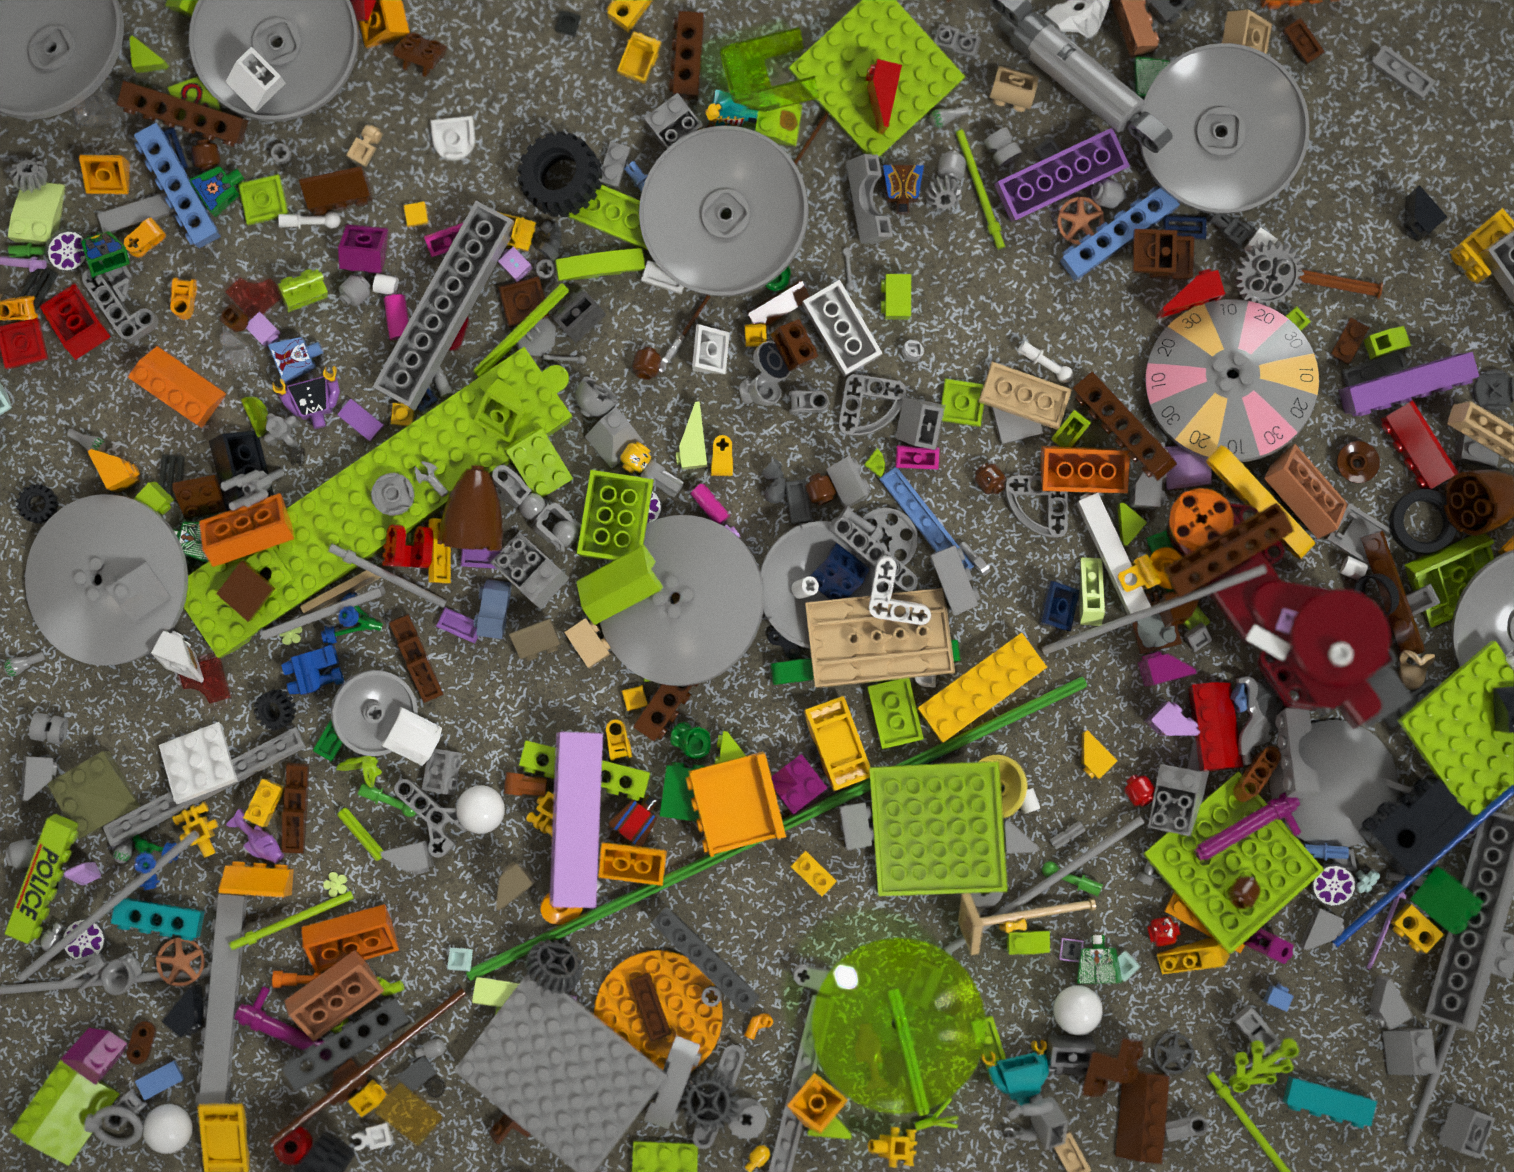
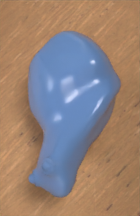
[1230,677,1247,713]

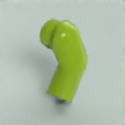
[376,977,404,996]

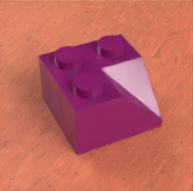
[771,754,827,814]

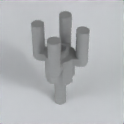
[264,413,301,448]
[221,468,284,511]

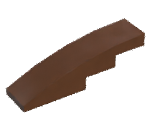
[389,613,444,703]
[282,763,309,854]

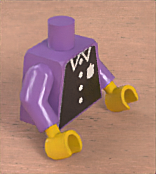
[272,366,340,429]

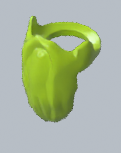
[336,756,382,788]

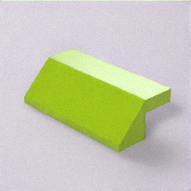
[576,545,663,625]

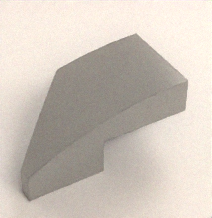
[105,266,132,302]

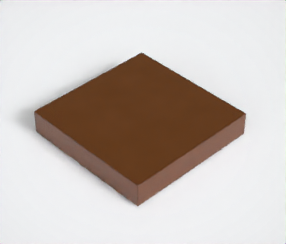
[498,276,550,328]
[216,561,276,622]

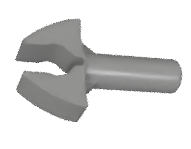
[415,461,448,497]
[959,542,991,576]

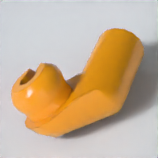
[744,1013,773,1040]

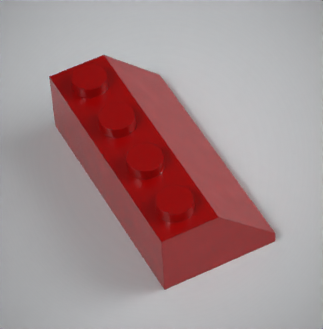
[1381,401,1459,489]
[1188,682,1243,772]

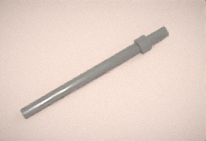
[328,543,447,608]

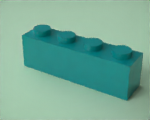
[1283,1076,1377,1129]

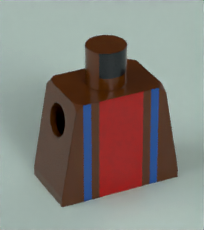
[608,794,658,847]

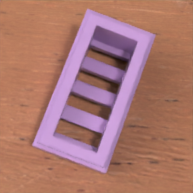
[64,862,101,885]

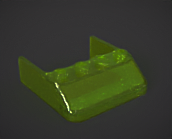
[720,27,819,112]

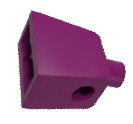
[1242,928,1294,964]

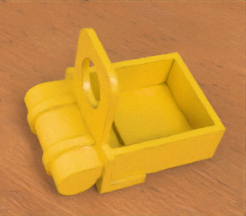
[617,31,661,84]
[501,213,536,252]
[1118,554,1161,592]

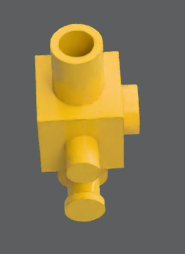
[526,791,554,837]
[172,801,218,858]
[868,1127,917,1167]

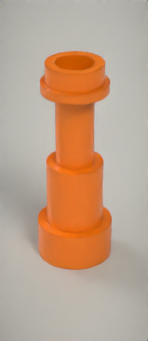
[272,971,322,988]

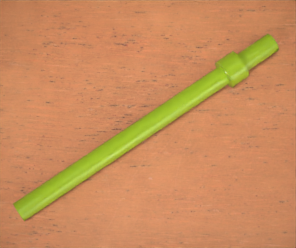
[955,129,1005,249]
[229,891,354,950]
[1207,1071,1291,1172]

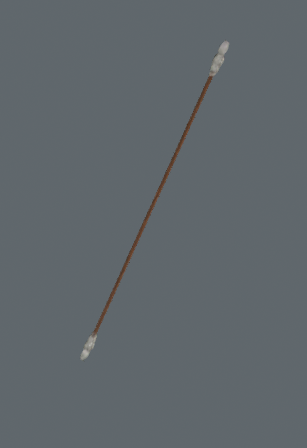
[659,0,904,373]

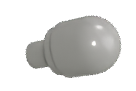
[40,922,64,951]
[415,1039,446,1058]

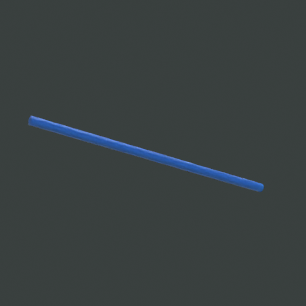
[1332,785,1514,947]

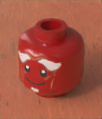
[1147,916,1180,947]

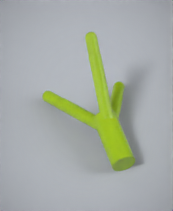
[915,1097,958,1131]

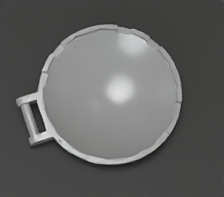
[760,505,884,649]
[1269,720,1414,847]

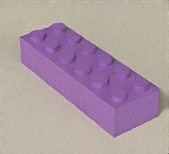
[994,128,1130,222]
[1338,352,1479,417]

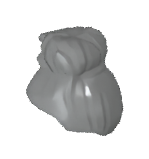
[739,374,781,406]
[101,953,142,995]

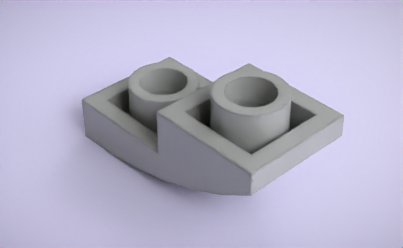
[934,24,981,59]

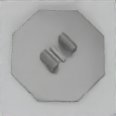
[514,318,556,356]

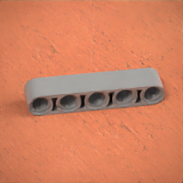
[830,517,918,591]

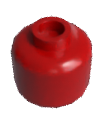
[1124,774,1155,807]

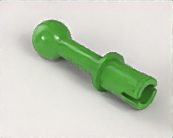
[8,243,45,259]
[358,783,419,817]
[1042,861,1103,897]

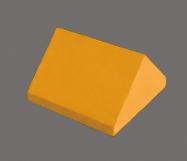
[79,155,130,194]
[787,1073,848,1134]

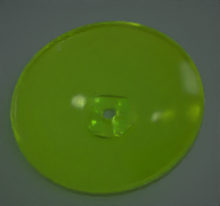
[811,937,986,1114]

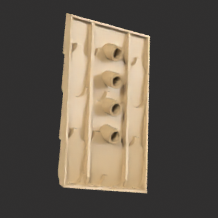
[805,588,955,688]

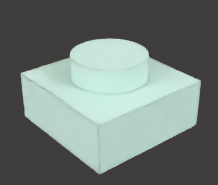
[447,948,473,971]
[1118,951,1141,982]

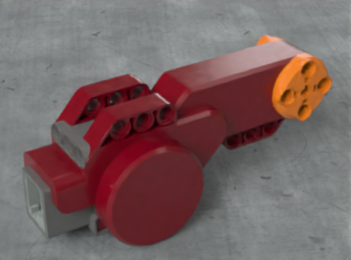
[1168,488,1413,730]

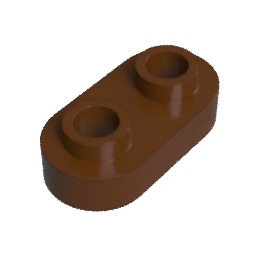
[220,304,248,333]
[127,1021,156,1064]

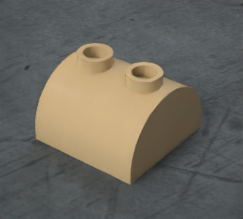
[990,66,1039,112]

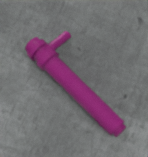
[1194,792,1301,861]
[234,986,342,1065]

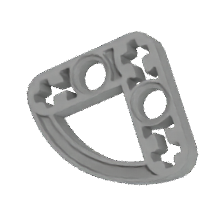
[839,374,906,436]
[1005,475,1068,538]

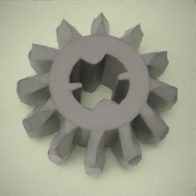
[10,157,48,193]
[926,175,962,213]

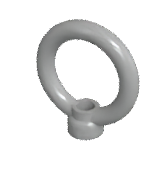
[84,1106,143,1147]

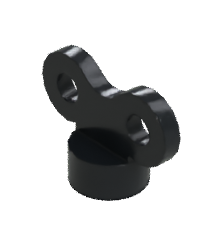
[768,629,801,659]

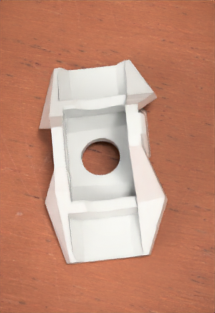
[1044,0,1110,38]

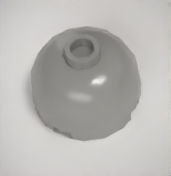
[575,377,618,417]

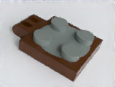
[1132,591,1182,654]

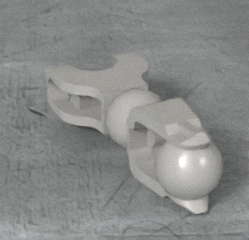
[490,465,582,552]

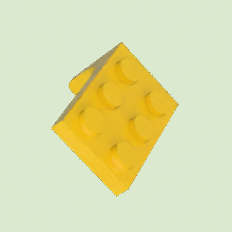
[1449,208,1514,284]

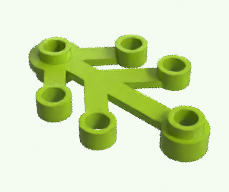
[1229,1038,1299,1092]

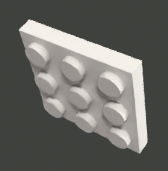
[159,722,238,804]

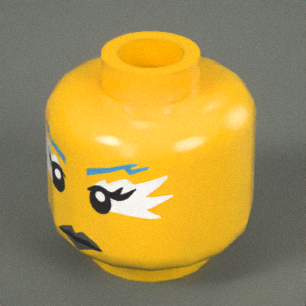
[620,442,651,474]

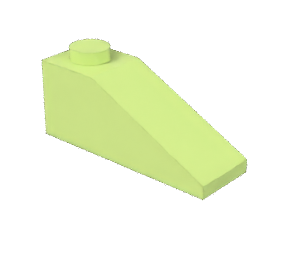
[676,402,707,470]
[1079,558,1105,626]

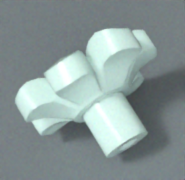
[1355,870,1380,893]

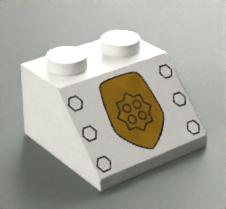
[151,631,204,683]

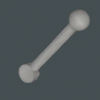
[843,247,854,291]
[542,355,587,364]

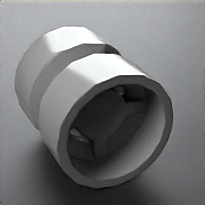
[984,127,1022,167]
[29,712,68,745]

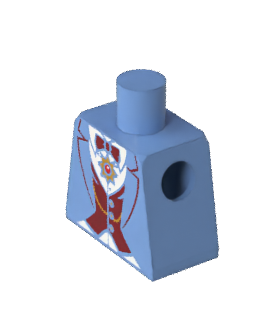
[268,337,323,385]

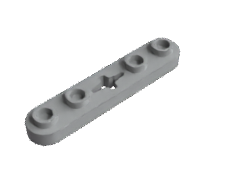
[693,1044,745,1149]

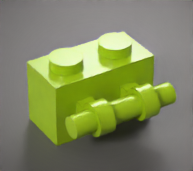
[278,269,328,312]

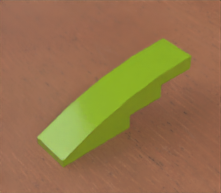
[555,248,645,281]

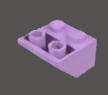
[1145,702,1200,736]

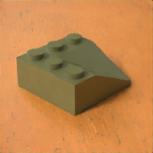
[47,751,141,840]

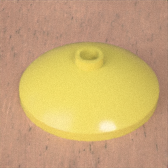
[979,755,1027,819]

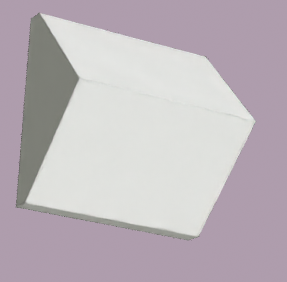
[692,325,730,374]

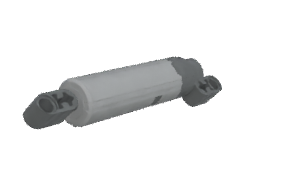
[989,0,1173,153]

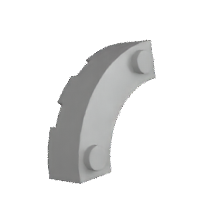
[644,1036,701,1129]

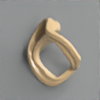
[1399,650,1435,690]

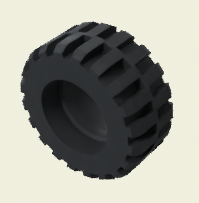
[517,131,603,218]
[294,1132,355,1172]

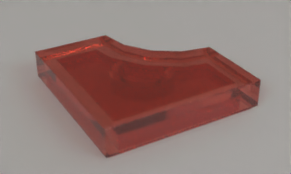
[225,278,281,319]
[179,657,231,704]

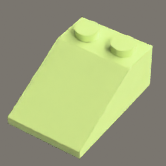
[8,183,65,246]

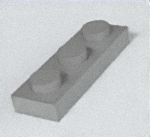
[1370,45,1436,100]

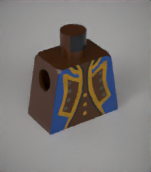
[882,165,924,215]

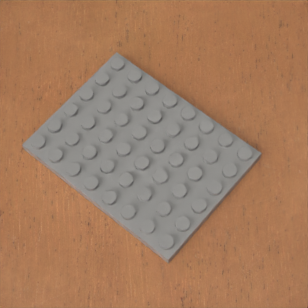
[454,975,668,1172]

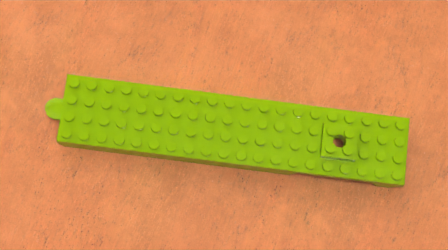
[184,347,573,659]

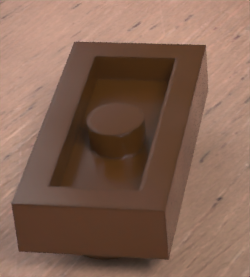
[1282,18,1325,65]
[1330,318,1369,365]

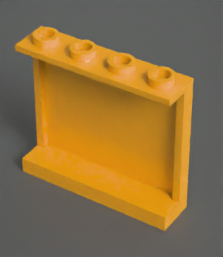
[686,752,786,857]

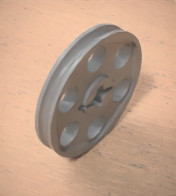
[857,508,918,571]

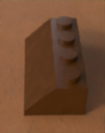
[1115,1071,1170,1164]

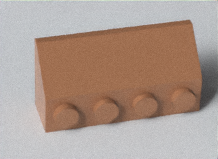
[1111,0,1159,59]
[1264,444,1348,539]
[285,950,384,1041]

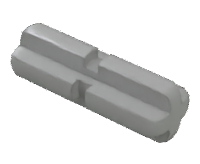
[1050,822,1085,849]

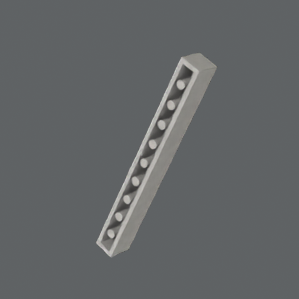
[195,893,248,1106]

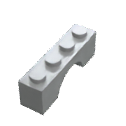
[846,154,893,244]
[1275,708,1320,798]

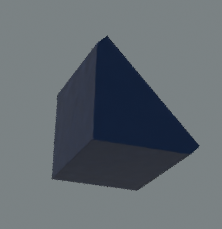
[1039,581,1080,632]

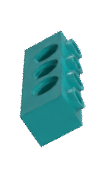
[111,898,205,941]

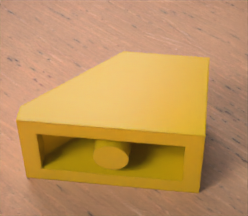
[1082,730,1117,779]

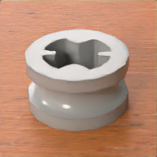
[271,143,291,164]
[536,259,556,280]
[702,986,721,1006]

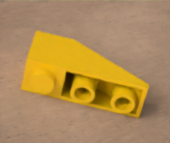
[1157,938,1230,975]

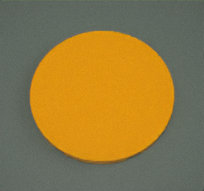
[594,950,723,1072]

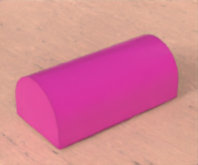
[424,223,463,257]
[384,294,409,341]
[896,445,940,470]
[690,484,730,524]

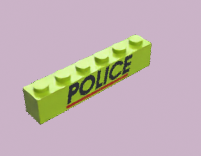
[5,813,79,944]

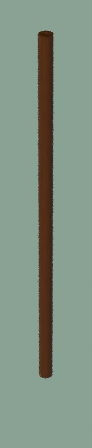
[269,988,467,1147]

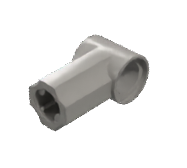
[639,460,684,498]
[1165,1113,1209,1142]

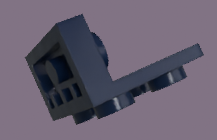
[809,543,870,600]

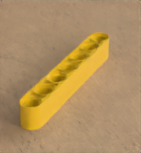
[1206,445,1315,560]

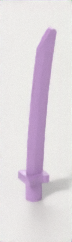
[0,256,47,272]
[1367,881,1407,969]

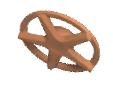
[1058,197,1104,245]
[156,938,205,986]

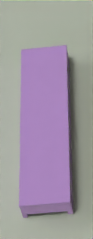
[549,732,603,908]

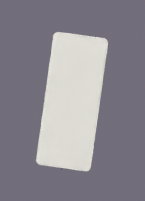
[1246,625,1290,660]

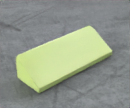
[472,977,519,1007]

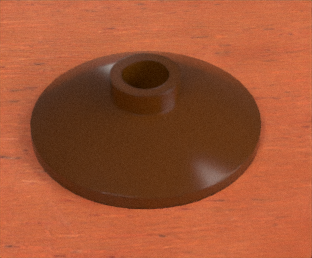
[1337,441,1380,484]

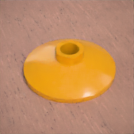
[1150,547,1183,589]
[540,893,583,925]

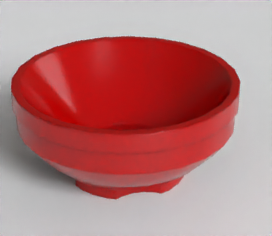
[273,1126,313,1165]

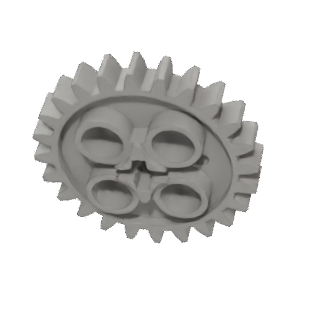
[1234,240,1304,307]

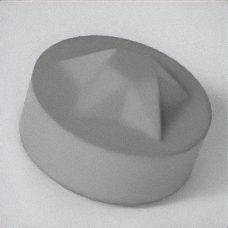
[902,340,924,362]

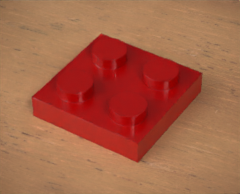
[0,318,49,370]

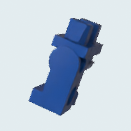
[281,645,344,695]

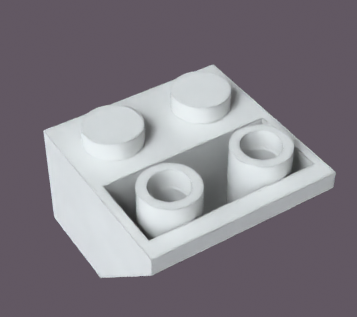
[226,47,286,113]

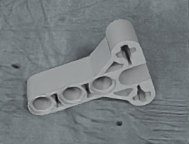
[394,779,468,858]

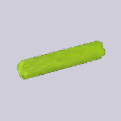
[337,808,383,861]

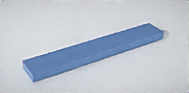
[879,466,974,569]

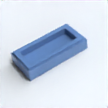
[135,1060,184,1101]

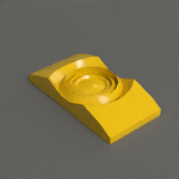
[804,696,870,791]
[198,1103,250,1172]

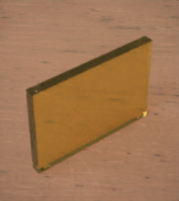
[375,1082,443,1146]

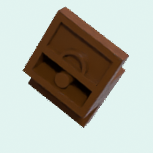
[1132,229,1194,280]
[1082,1038,1144,1097]

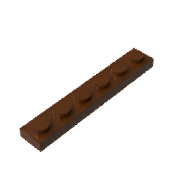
[1361,530,1425,654]

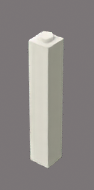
[1077,492,1151,615]

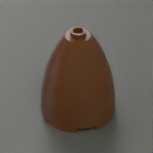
[437,465,503,551]
[1444,470,1514,536]

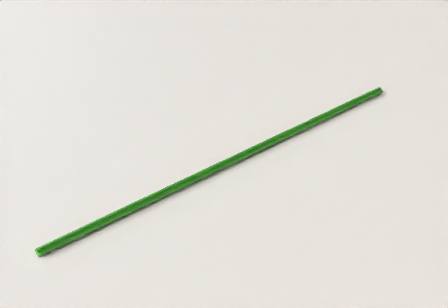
[466,677,1087,981]

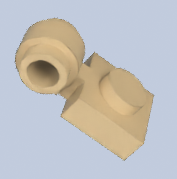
[346,125,382,167]

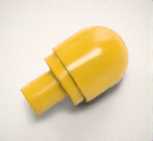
[744,1145,770,1172]

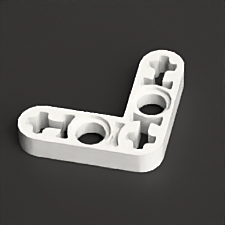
[869,556,931,625]

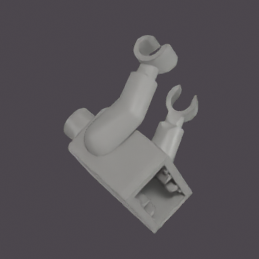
[1003,1094,1068,1150]

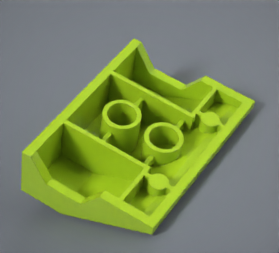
[1404,533,1494,628]

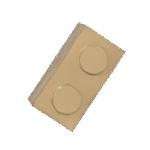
[564,618,611,669]

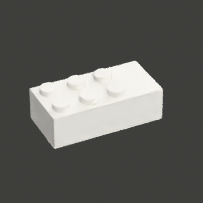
[802,280,882,377]

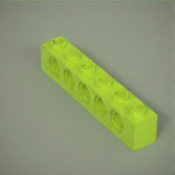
[519,740,651,801]

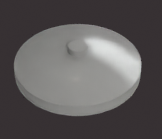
[331,670,418,756]

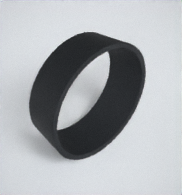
[1353,574,1399,618]

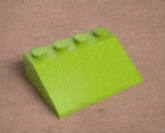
[577,470,654,561]
[10,1060,120,1166]

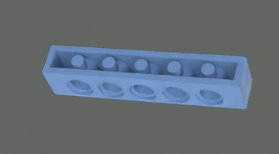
[134,123,221,248]
[1060,186,1180,281]

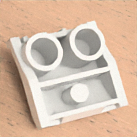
[381,707,442,766]

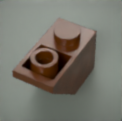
[1156,589,1200,628]
[330,1056,370,1106]

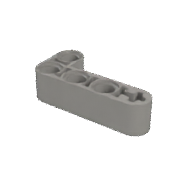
[82,269,159,342]

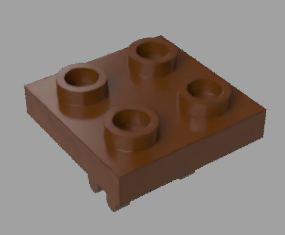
[393,33,448,77]
[172,475,226,519]

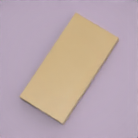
[978,362,1072,430]

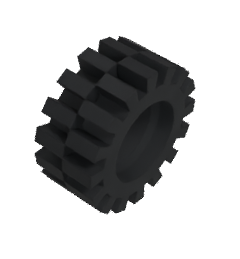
[16,484,59,524]
[254,689,296,731]

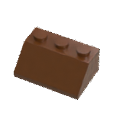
[299,166,373,215]

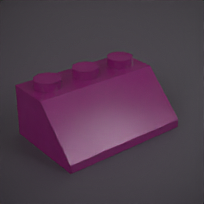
[1137,651,1196,687]

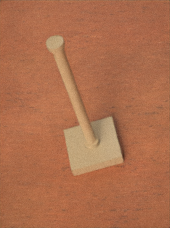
[958,893,1096,955]

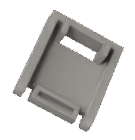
[1325,503,1392,567]

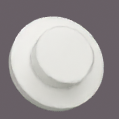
[1329,643,1352,666]

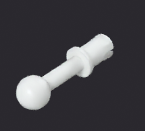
[279,211,341,229]
[1017,340,1073,383]

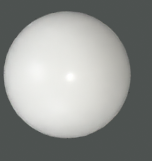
[456,785,505,834]
[1053,985,1102,1035]
[143,1104,193,1154]

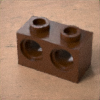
[770,319,818,372]

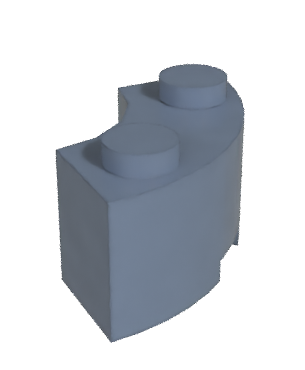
[474,579,512,639]

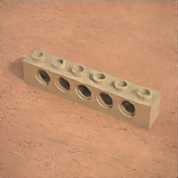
[1447,402,1514,463]

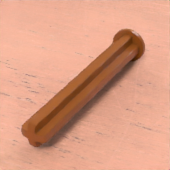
[1298,269,1383,299]

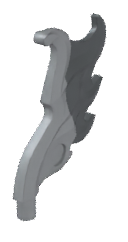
[1236,674,1284,765]

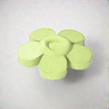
[279,621,302,645]
[323,872,347,897]

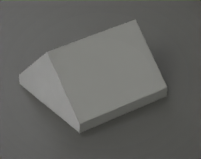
[1003,819,1040,853]

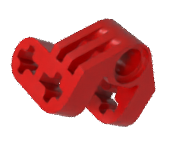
[382,524,434,568]

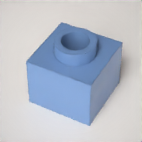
[1263,984,1293,1012]

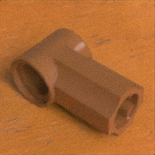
[503,772,547,797]

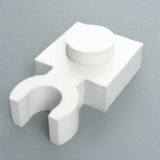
[352,1122,393,1150]

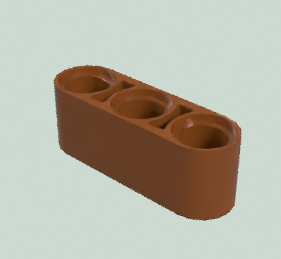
[1233,746,1281,802]

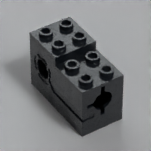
[1358,778,1475,878]

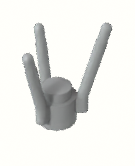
[54,953,107,993]

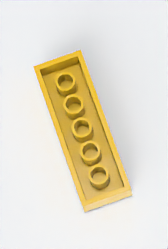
[917,633,1047,743]

